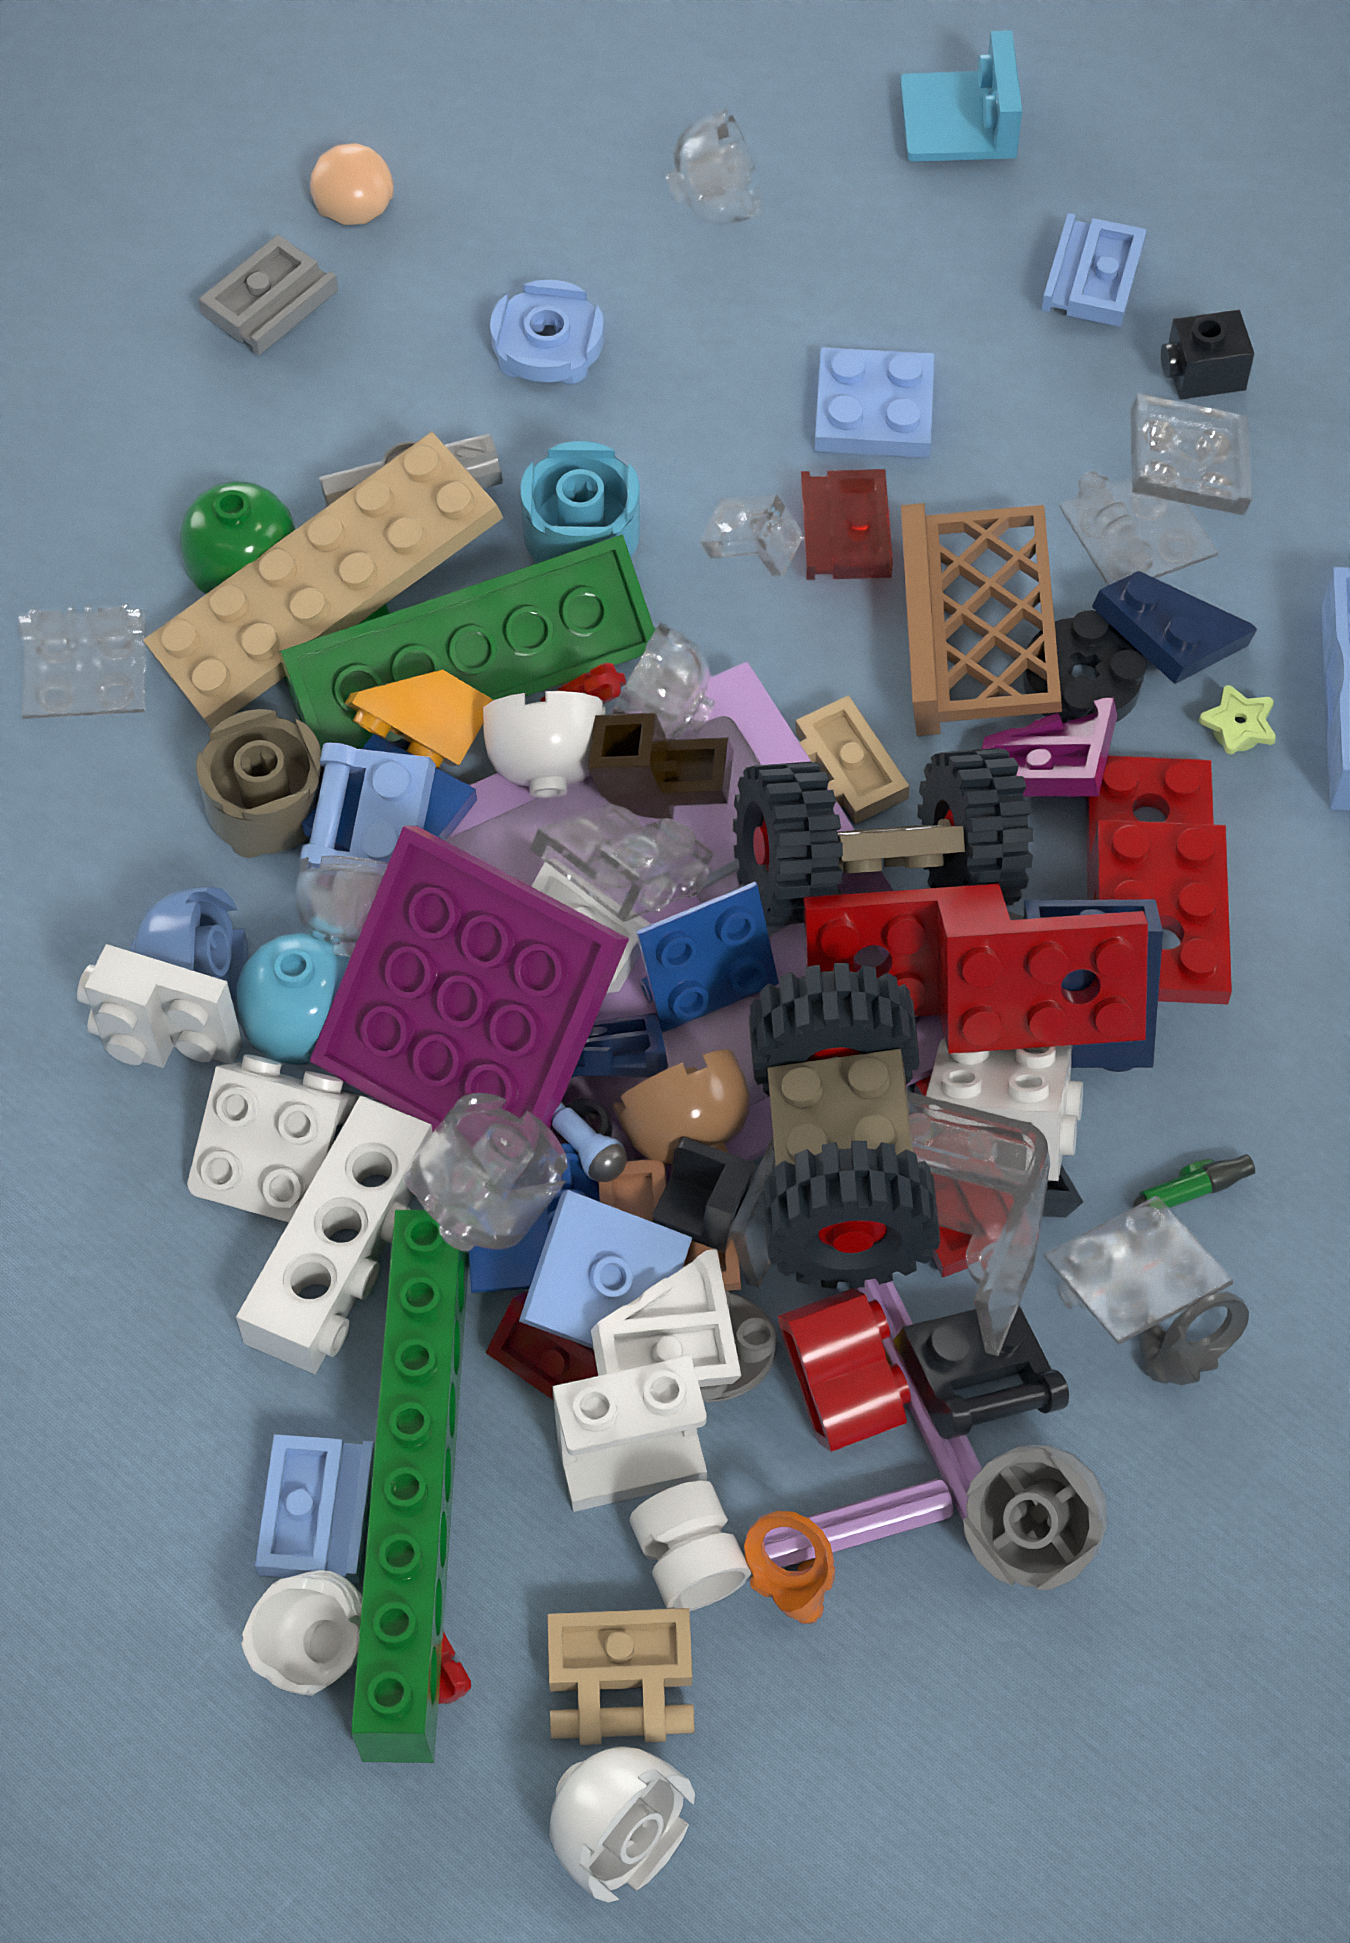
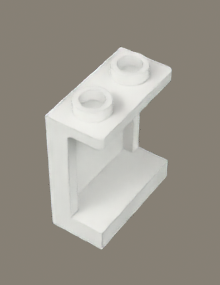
[553,1355,707,1512]

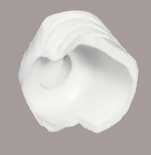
[241,1570,363,1696]

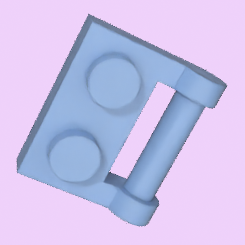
[299,742,436,881]

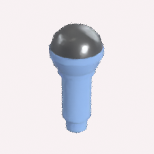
[552,1103,627,1182]

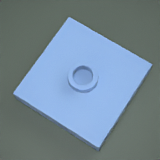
[519,1190,692,1349]

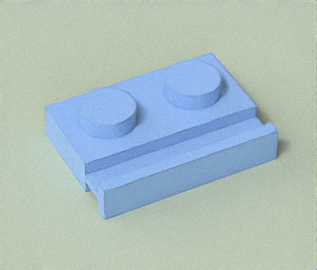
[1042,213,1147,327]
[255,1434,375,1583]

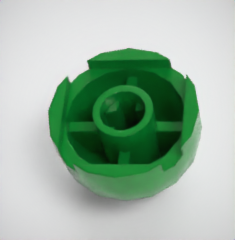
[180,481,296,594]

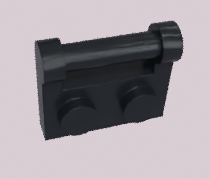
[894,1299,1069,1440]

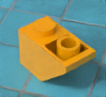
[344,670,493,769]

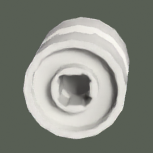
[629,1480,751,1611]

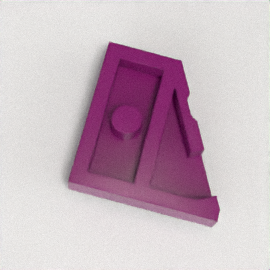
[981,698,1117,797]

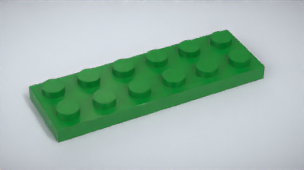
[278,534,661,753]

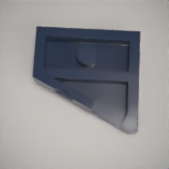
[1092,571,1257,684]
[571,1013,668,1078]

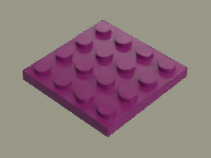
[309,826,629,1180]

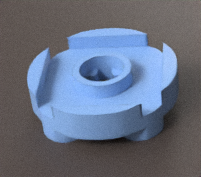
[490,279,604,384]

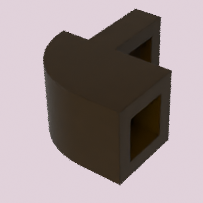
[588,712,734,819]

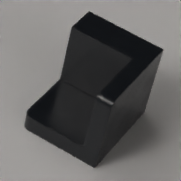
[652,1137,756,1253]

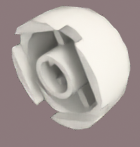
[483,691,606,798]
[549,1746,695,1902]

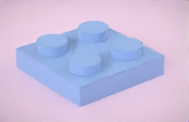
[814,347,934,458]

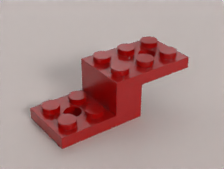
[1086,755,1232,1005]
[803,884,1148,1054]

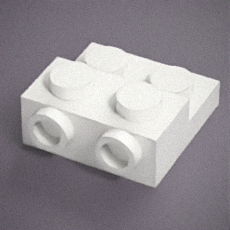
[77,944,242,1068]

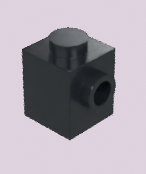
[1161,309,1255,400]

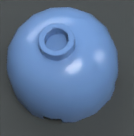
[130,887,248,998]

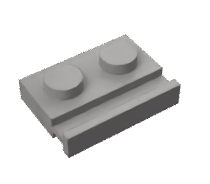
[198,234,338,355]

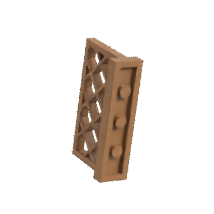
[901,503,1062,736]

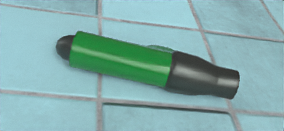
[1133,1154,1255,1216]

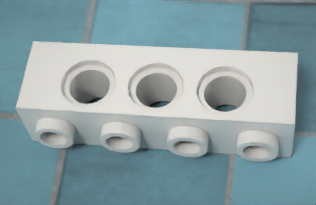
[236,1095,439,1375]

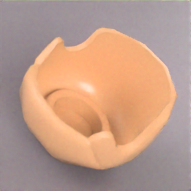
[310,143,394,225]

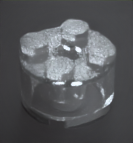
[404,1093,568,1251]

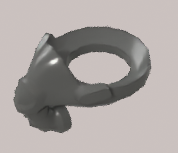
[1140,1291,1249,1385]

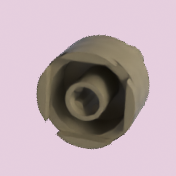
[196,709,324,858]

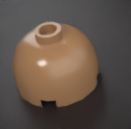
[612,1049,750,1165]

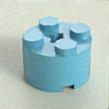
[520,441,640,564]

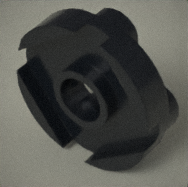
[1023,610,1147,724]

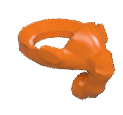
[744,1511,835,1624]

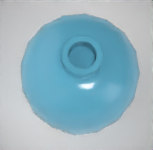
[236,933,350,1065]

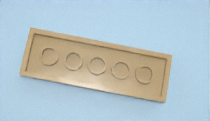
[143,431,503,730]

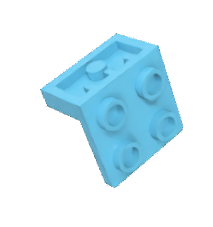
[900,30,1023,162]

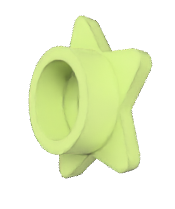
[1198,685,1276,754]

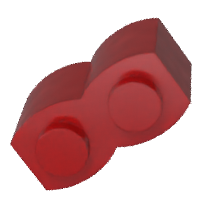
[777,1288,911,1452]

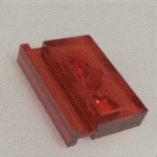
[800,469,893,580]

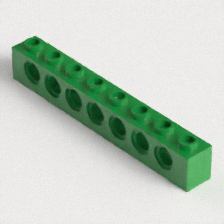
[351,1210,469,1763]

